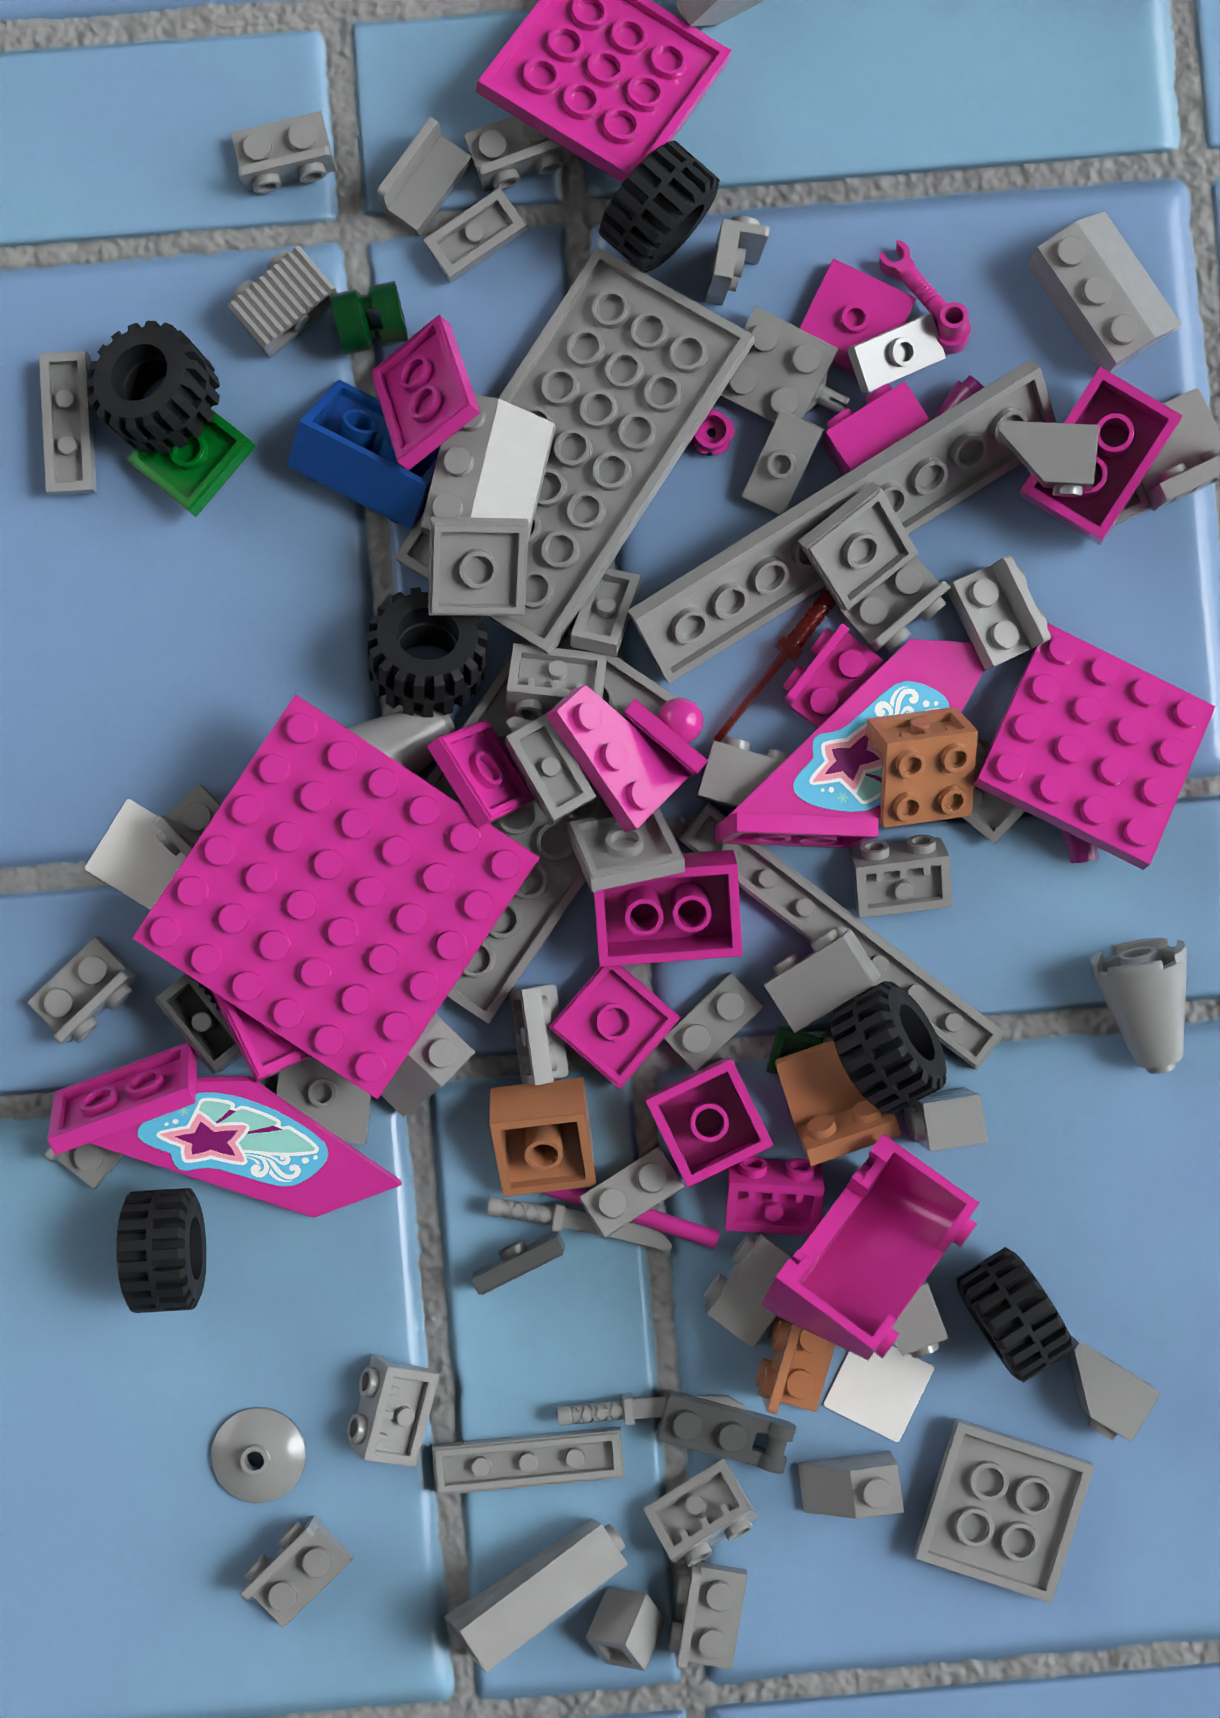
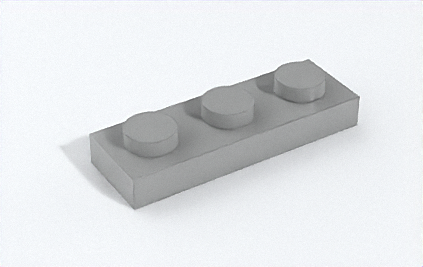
[39,351,97,496]

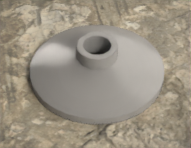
[211,1407,306,1503]

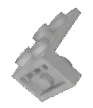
[1141,388,1220,512]

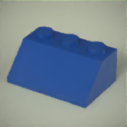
[287,380,441,530]

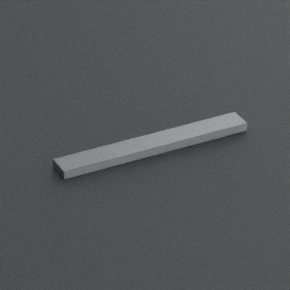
[679,803,1005,1070]

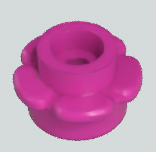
[691,409,735,455]

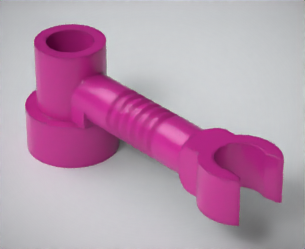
[879,240,971,354]

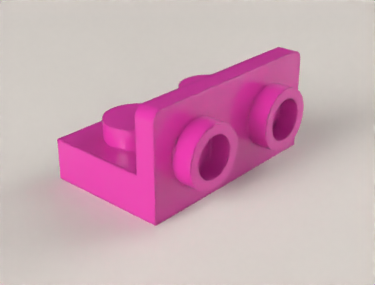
[782,623,884,729]
[725,1156,825,1236]

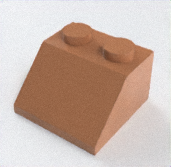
[489,1077,597,1197]

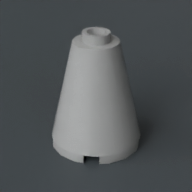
[346,710,455,775]
[1090,938,1187,1074]

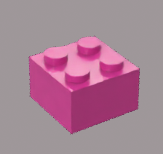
[645,1056,774,1188]

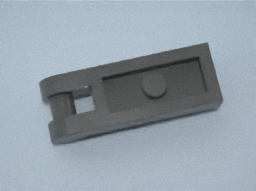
[655,1389,796,1474]

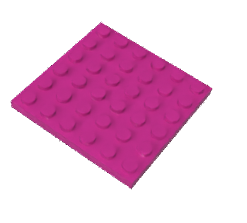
[132,694,540,1100]

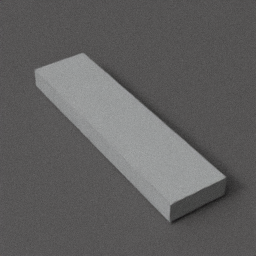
[432,1426,625,1496]

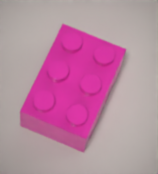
[1020,366,1183,545]
[594,850,743,967]

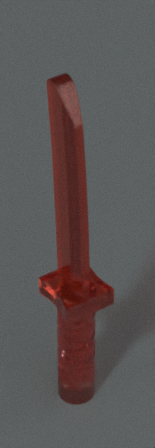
[713,589,837,742]

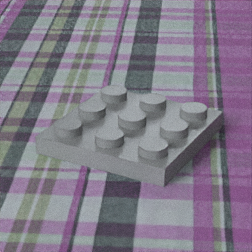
[913,1418,1095,1603]

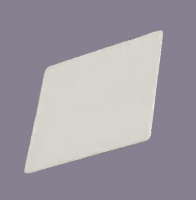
[85,799,186,910]
[824,1346,934,1442]

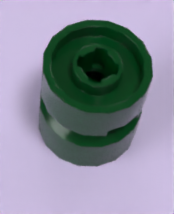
[331,281,409,355]

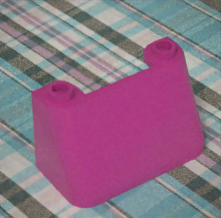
[761,1134,979,1361]

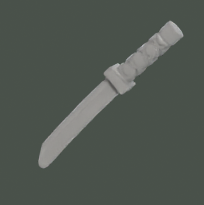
[487,1197,672,1252]
[557,1393,746,1426]

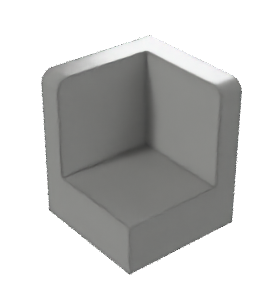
[586,1588,665,1671]

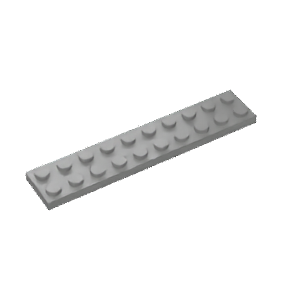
[628,359,1057,684]

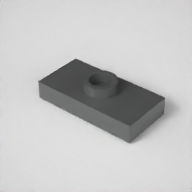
[471,1231,565,1295]

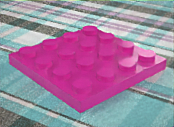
[476,0,732,183]
[972,623,1216,870]

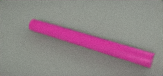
[542,1188,720,1249]

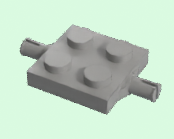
[720,306,850,424]

